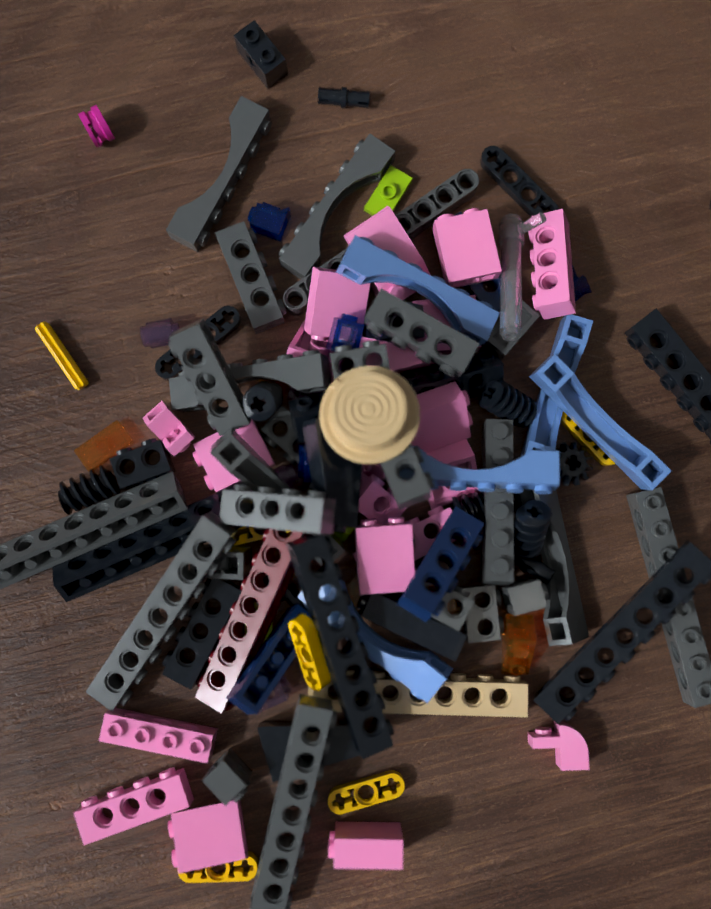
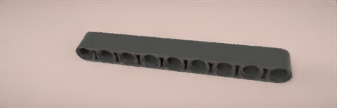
[283,169,479,316]

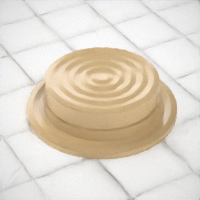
[320,366,420,464]

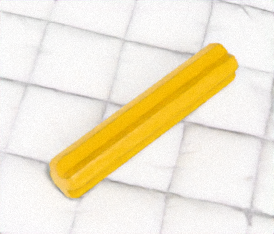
[35,321,89,390]

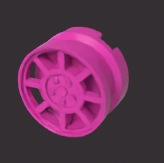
[78,104,115,148]

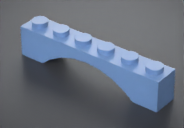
[336,235,500,347]
[520,314,593,458]
[529,354,671,490]
[399,446,559,494]
[297,579,453,703]

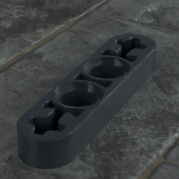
[480,145,559,218]
[155,306,241,381]

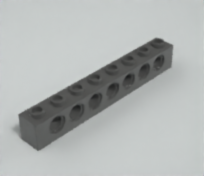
[0,471,188,589]
[626,487,711,708]
[86,511,238,711]
[250,693,337,909]

